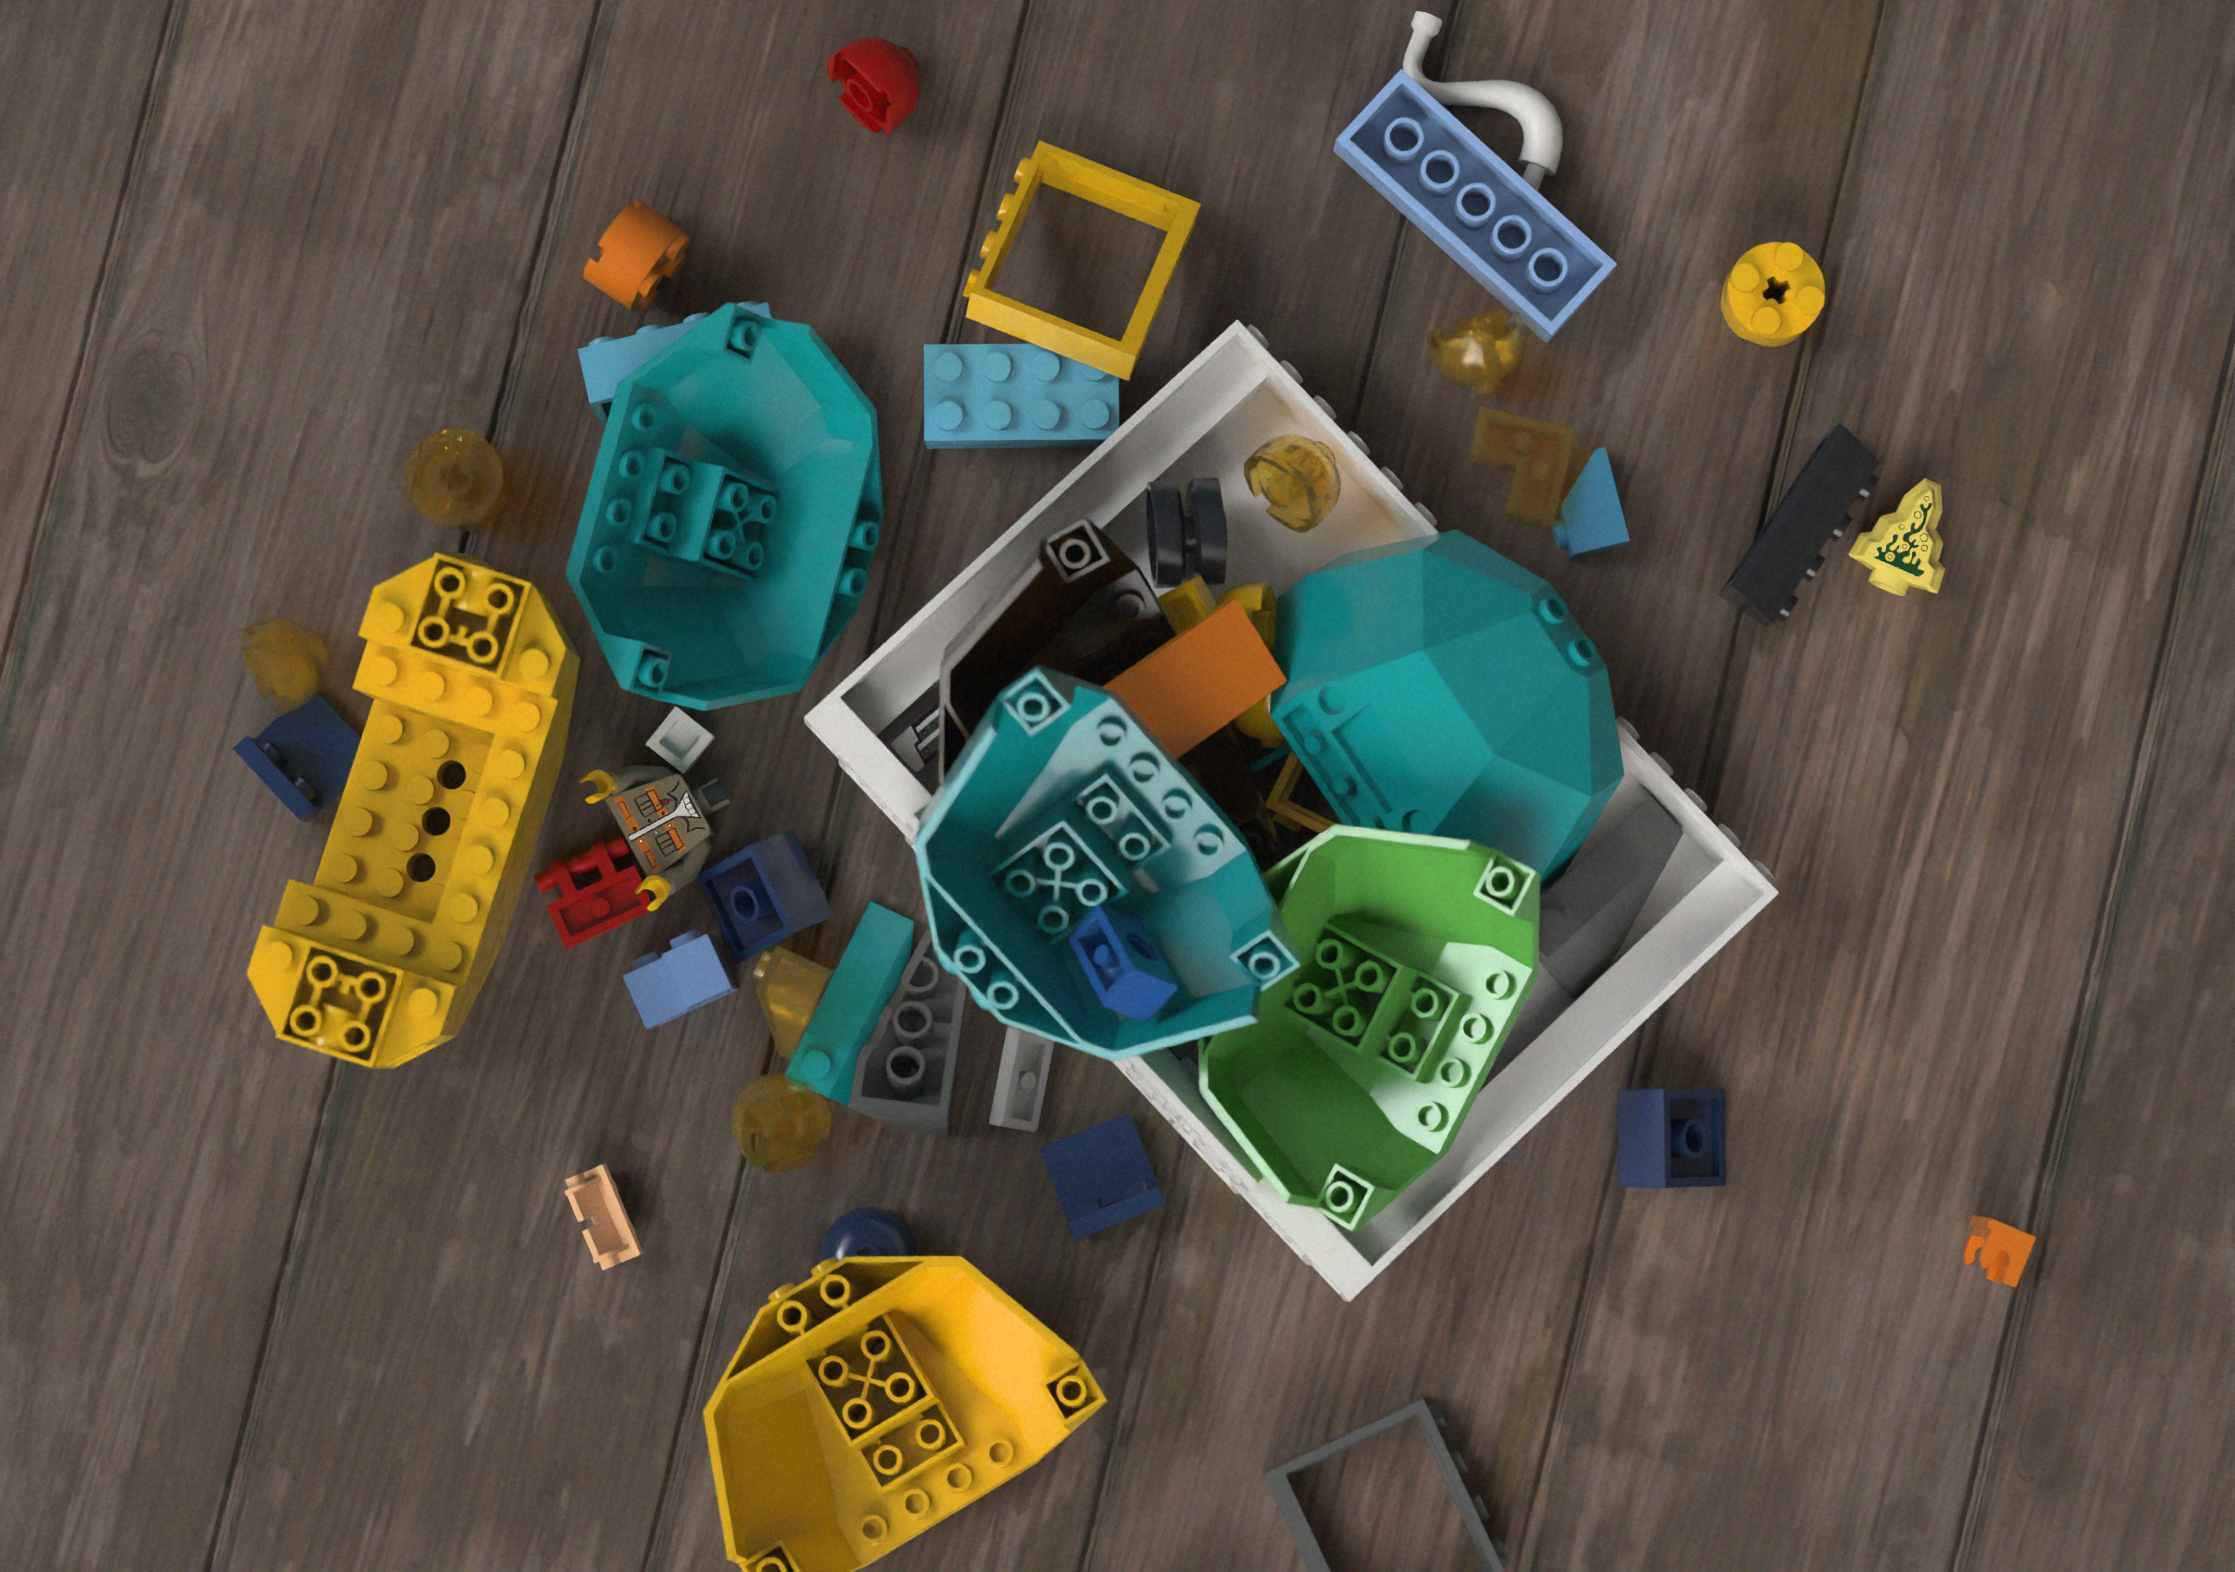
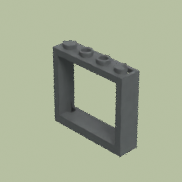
[1262,1396,1510,1572]

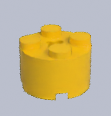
[1721,242,1825,347]

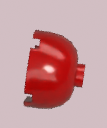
[827,36,921,135]

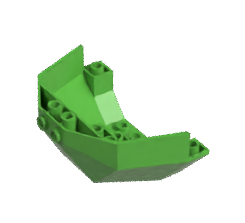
[1199,824,1540,1232]

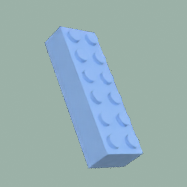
[1333,69,1617,344]

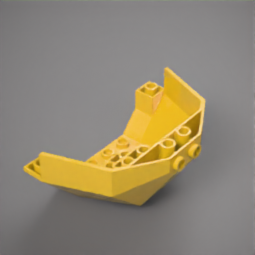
[703,1256,1107,1572]

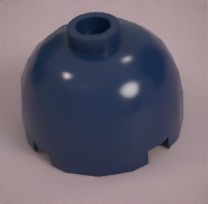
[820,1207,917,1263]

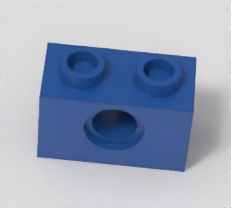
[1068,904,1178,1023]

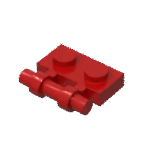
[534,835,655,950]

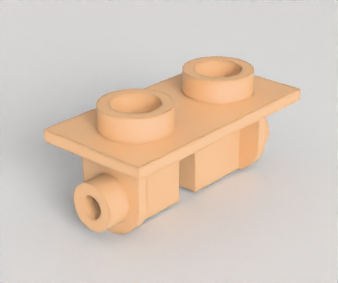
[564,1163,643,1270]

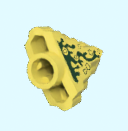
[1848,478,1945,596]

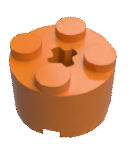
[583,198,691,315]

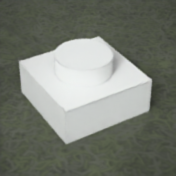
[646,706,715,775]

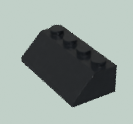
[1718,423,1880,627]

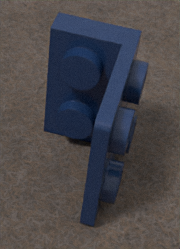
[232,688,361,823]
[1040,1114,1166,1241]

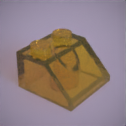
[753,945,835,1060]

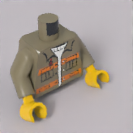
[579,764,731,911]

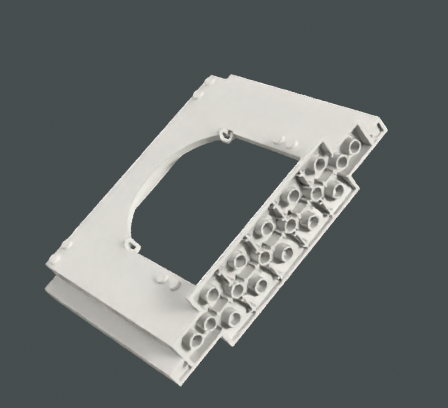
[804,319,1779,1301]

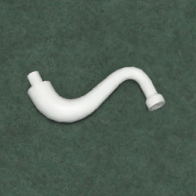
[1403,11,1563,192]

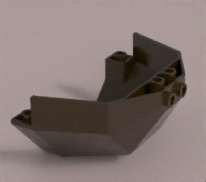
[937,515,1283,865]

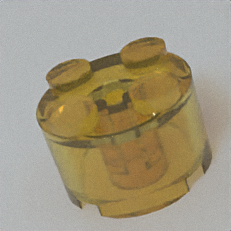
[405,428,510,532]

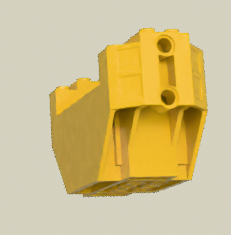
[247,552,580,1068]

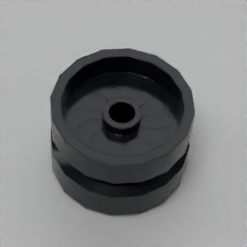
[1146,478,1227,589]

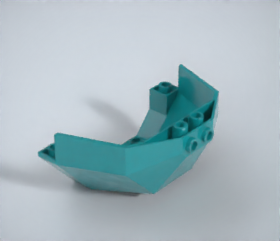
[565,303,884,711]
[1270,529,1625,891]
[914,665,1302,1061]

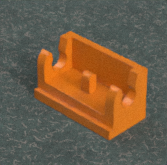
[1963,1215,2036,1288]

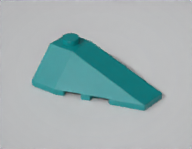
[784,901,915,1107]

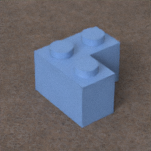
[623,930,739,1029]

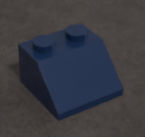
[696,828,834,964]
[1616,1089,1726,1188]

